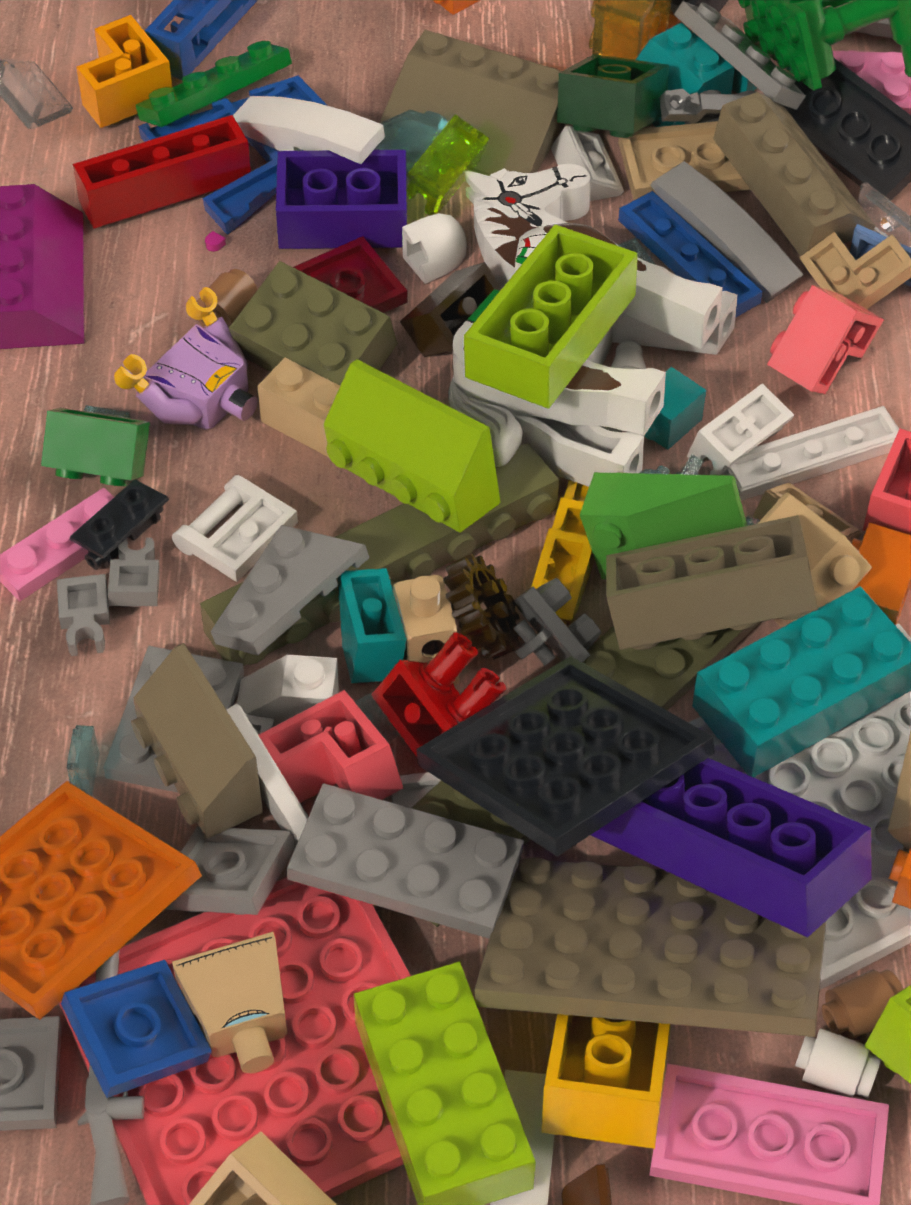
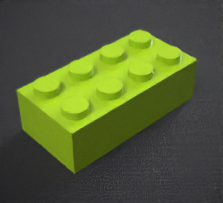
[464,224,638,409]
[354,961,536,1205]

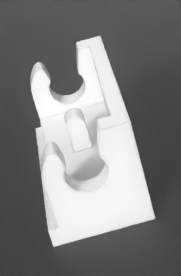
[687,383,794,475]

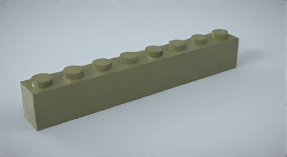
[200,443,559,666]

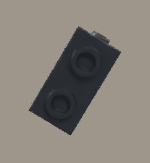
[69,479,169,570]

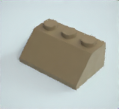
[131,643,263,839]

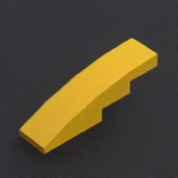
[531,480,595,625]

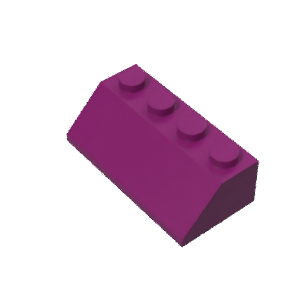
[0,184,85,349]

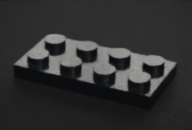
[781,58,911,206]

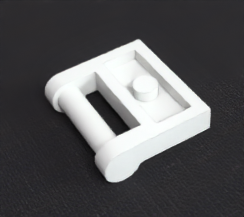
[172,475,298,582]

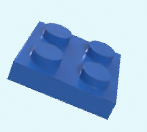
[61,960,212,1098]

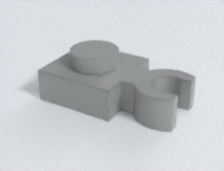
[108,538,160,607]
[57,574,110,656]

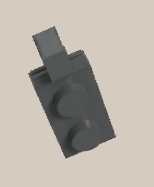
[659,88,766,124]

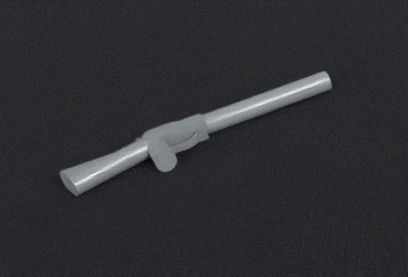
[77,949,144,1205]

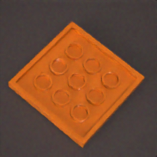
[0,781,202,1020]

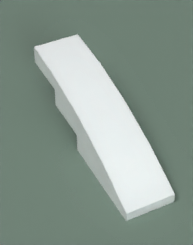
[233,96,385,164]

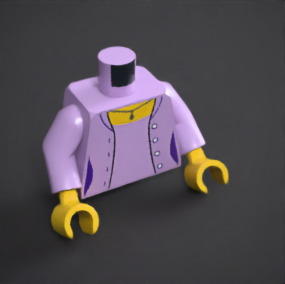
[114,287,258,430]

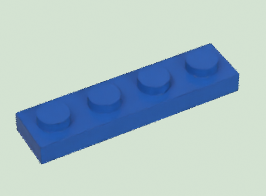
[618,191,763,318]

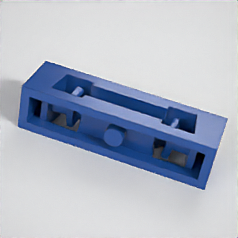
[145,0,258,80]

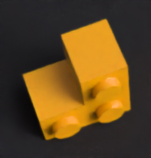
[76,15,172,128]

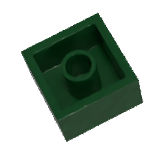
[557,54,669,138]

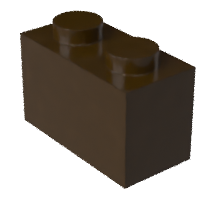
[400,262,502,357]

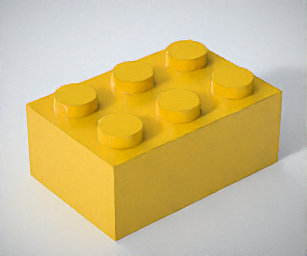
[541,1014,671,1149]

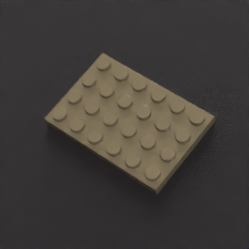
[475,857,827,1037]

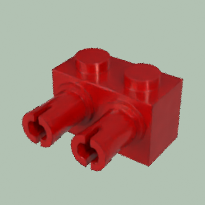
[371,632,506,757]

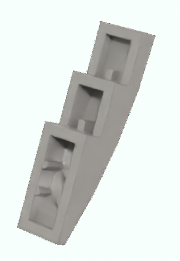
[650,161,804,303]

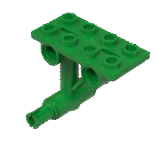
[738,0,911,91]

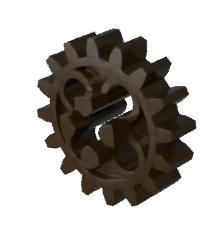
[444,553,521,660]

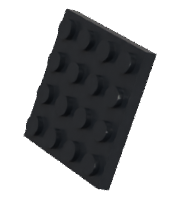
[416,656,715,857]

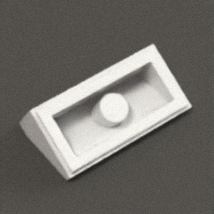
[551,125,624,201]

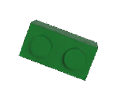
[41,408,150,486]

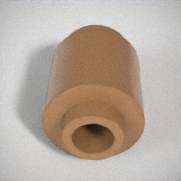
[196,269,257,327]
[822,969,904,1040]

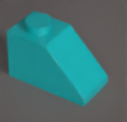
[338,568,407,683]

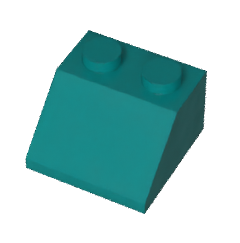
[636,23,735,127]

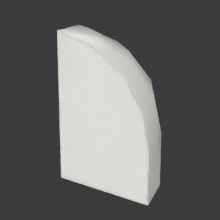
[402,213,467,284]

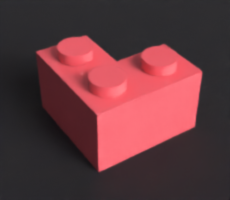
[767,285,884,394]
[258,690,403,803]

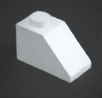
[237,655,339,726]

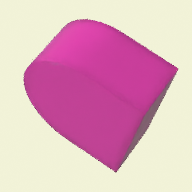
[205,231,226,252]

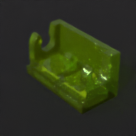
[407,114,490,216]

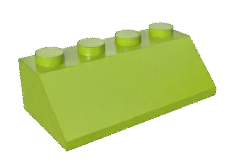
[323,359,501,533]

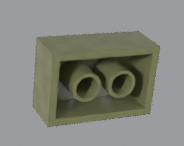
[229,261,398,385]

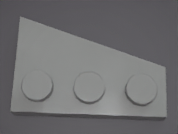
[210,525,369,655]

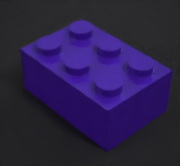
[276,150,407,249]

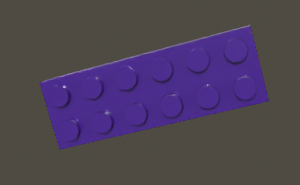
[591,758,872,938]

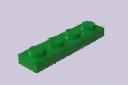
[135,41,292,127]

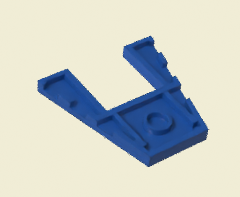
[138,75,328,235]

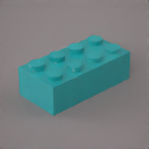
[692,586,911,777]

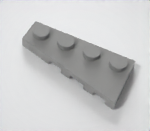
[674,1,805,110]

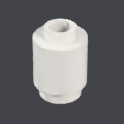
[795,1028,881,1099]

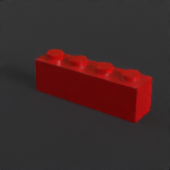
[73,115,251,229]

